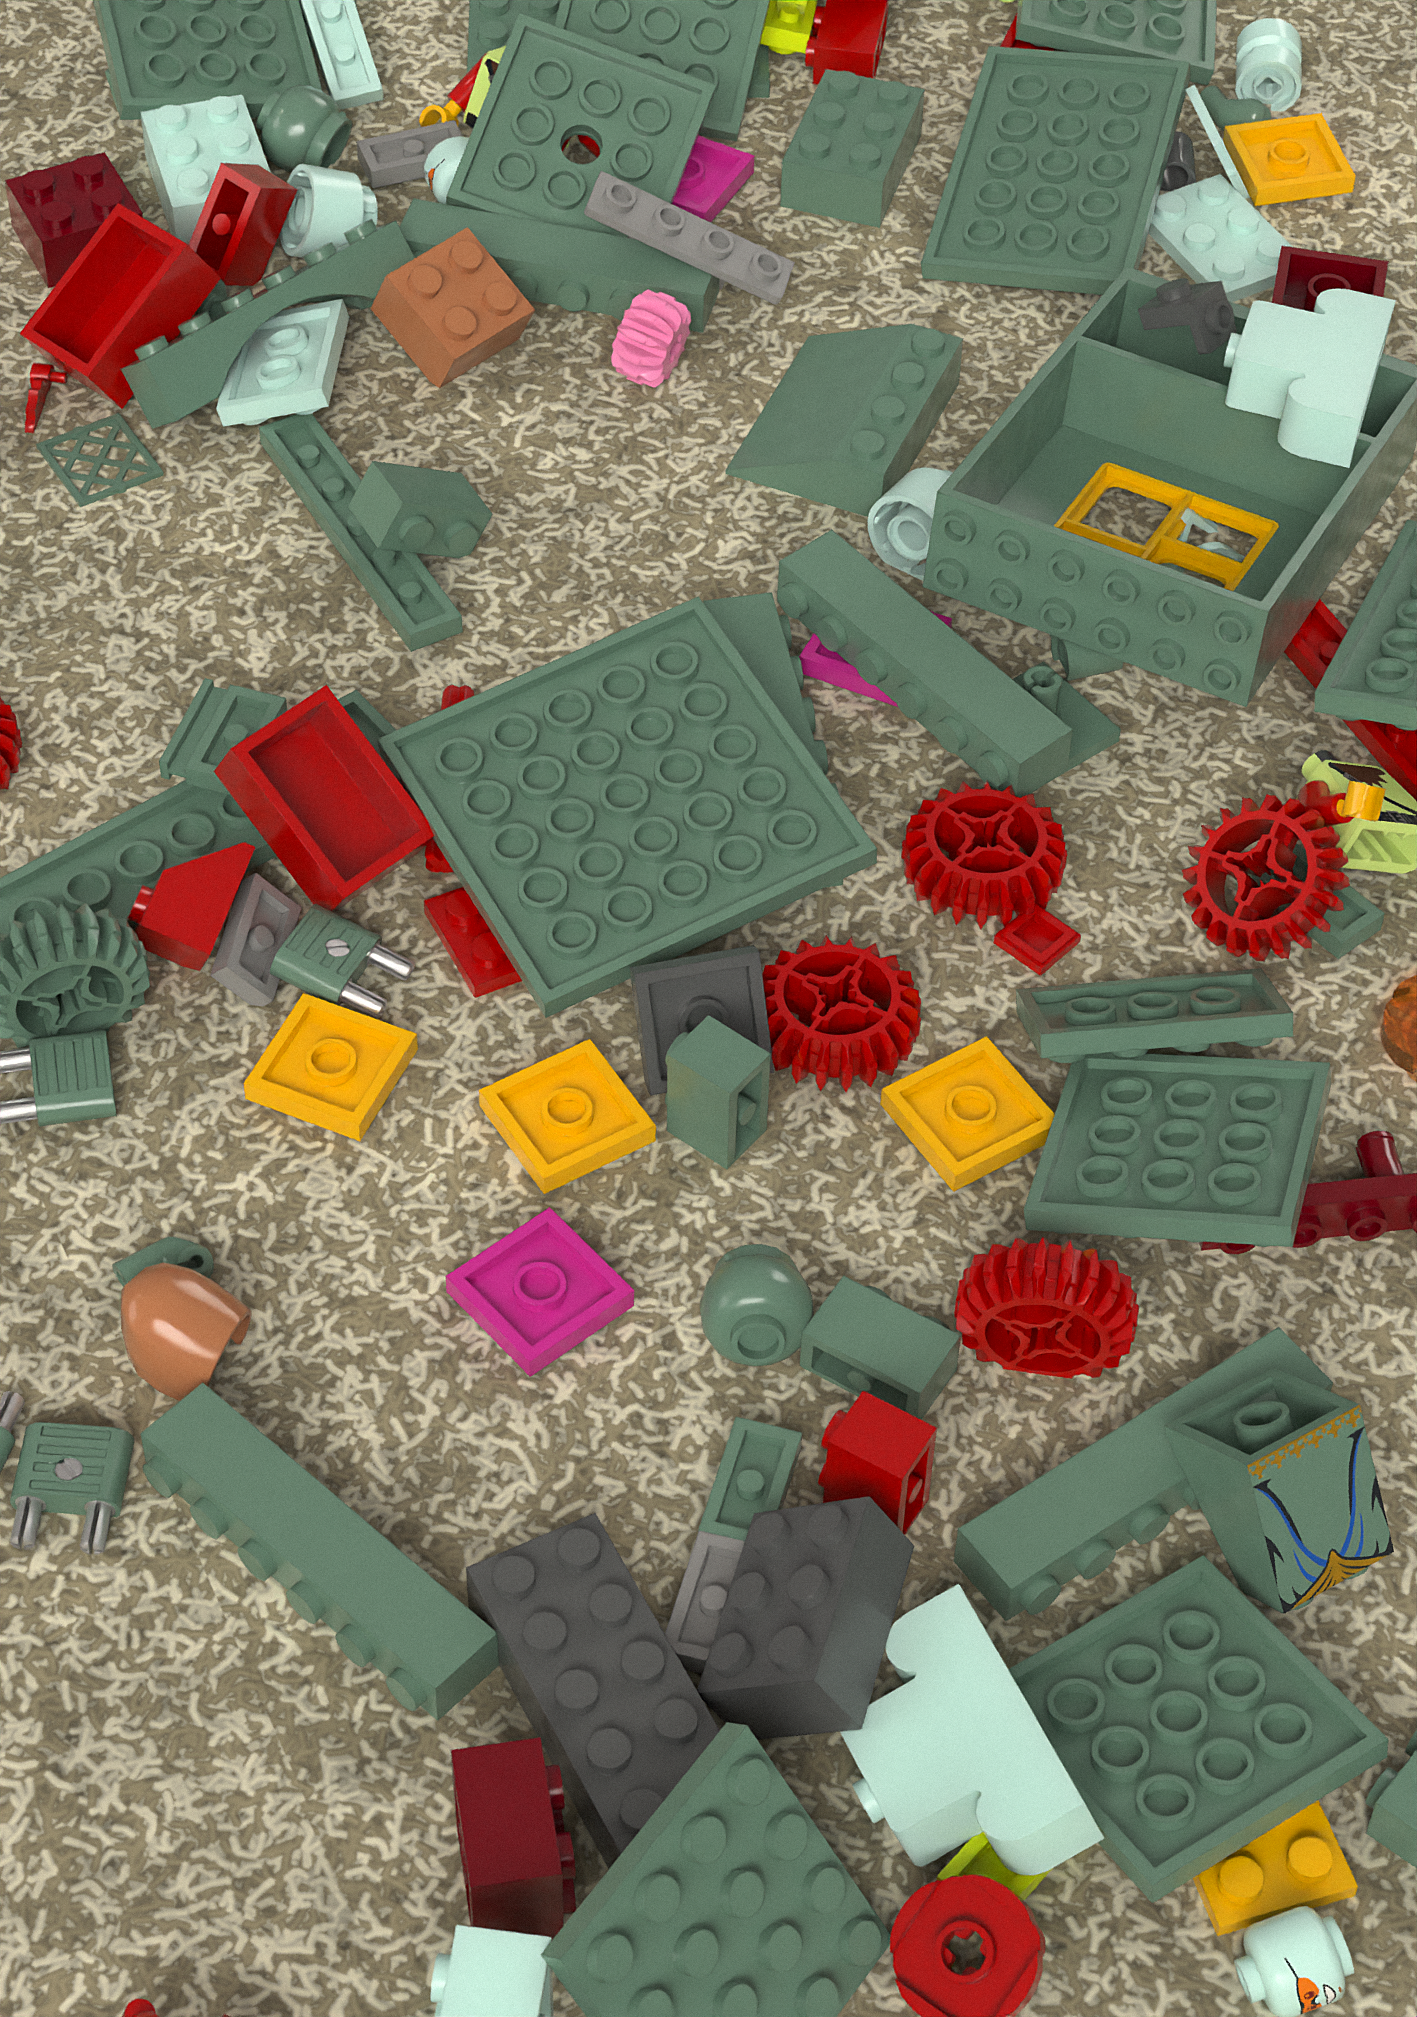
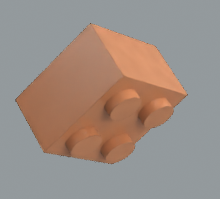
[370,227,535,388]

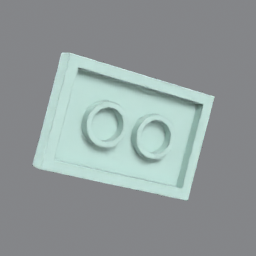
[1148,174,1293,302]
[216,299,349,427]

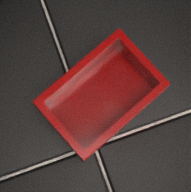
[19,203,221,409]
[213,685,434,912]

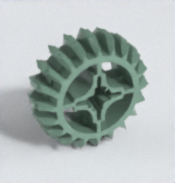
[0,903,150,1048]

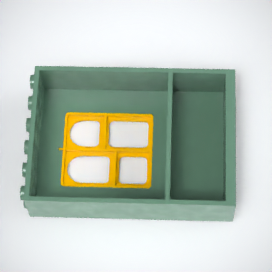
[922,266,1417,707]

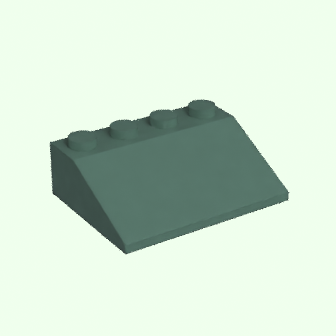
[725,324,963,517]

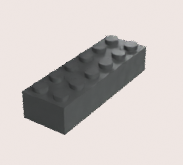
[466,1513,720,1869]

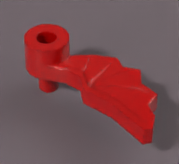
[25,363,68,433]

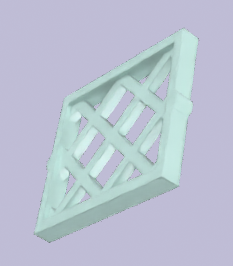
[1185,84,1250,198]

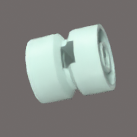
[1235,18,1302,112]

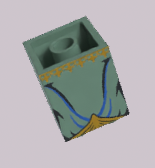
[1164,1367,1394,1614]

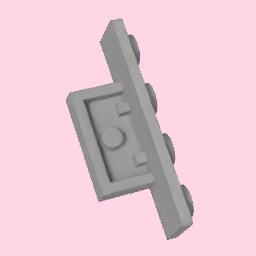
[584,171,795,305]

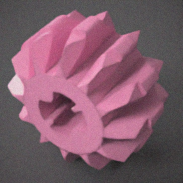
[611,289,691,388]

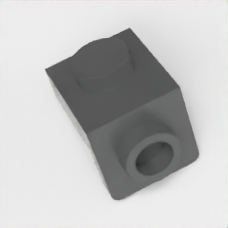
[1138,278,1236,355]

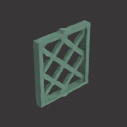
[36,413,164,507]

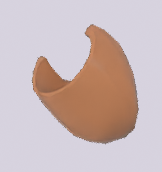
[121,1263,252,1401]

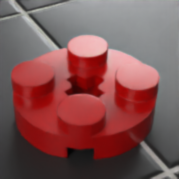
[890,1875,1046,2017]

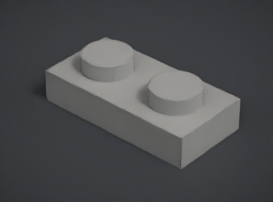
[356,120,463,188]
[210,873,302,1007]
[665,1531,745,1674]

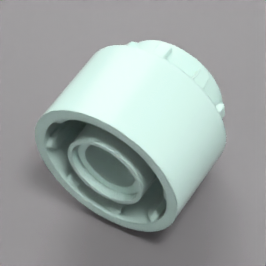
[280,164,378,258]
[868,467,953,581]

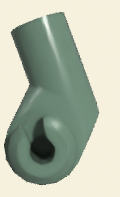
[1200,85,1271,130]
[112,1236,214,1287]

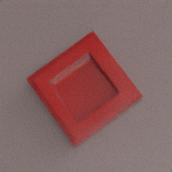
[993,903,1081,976]

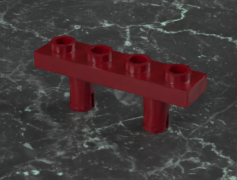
[1199,1130,1417,1255]

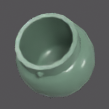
[256,84,352,173]
[700,1244,814,1367]

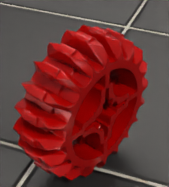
[901,780,1067,930]
[1181,794,1350,962]
[762,935,921,1092]
[954,1237,1139,1379]

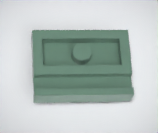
[159,678,287,795]

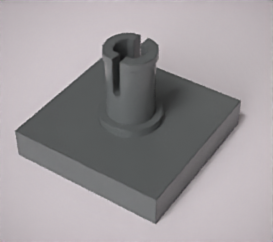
[629,945,774,1096]

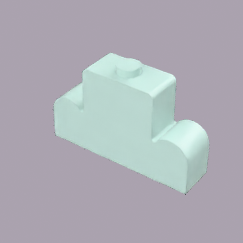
[1223,288,1396,468]
[840,1583,1104,1875]

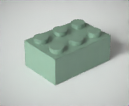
[780,69,925,228]

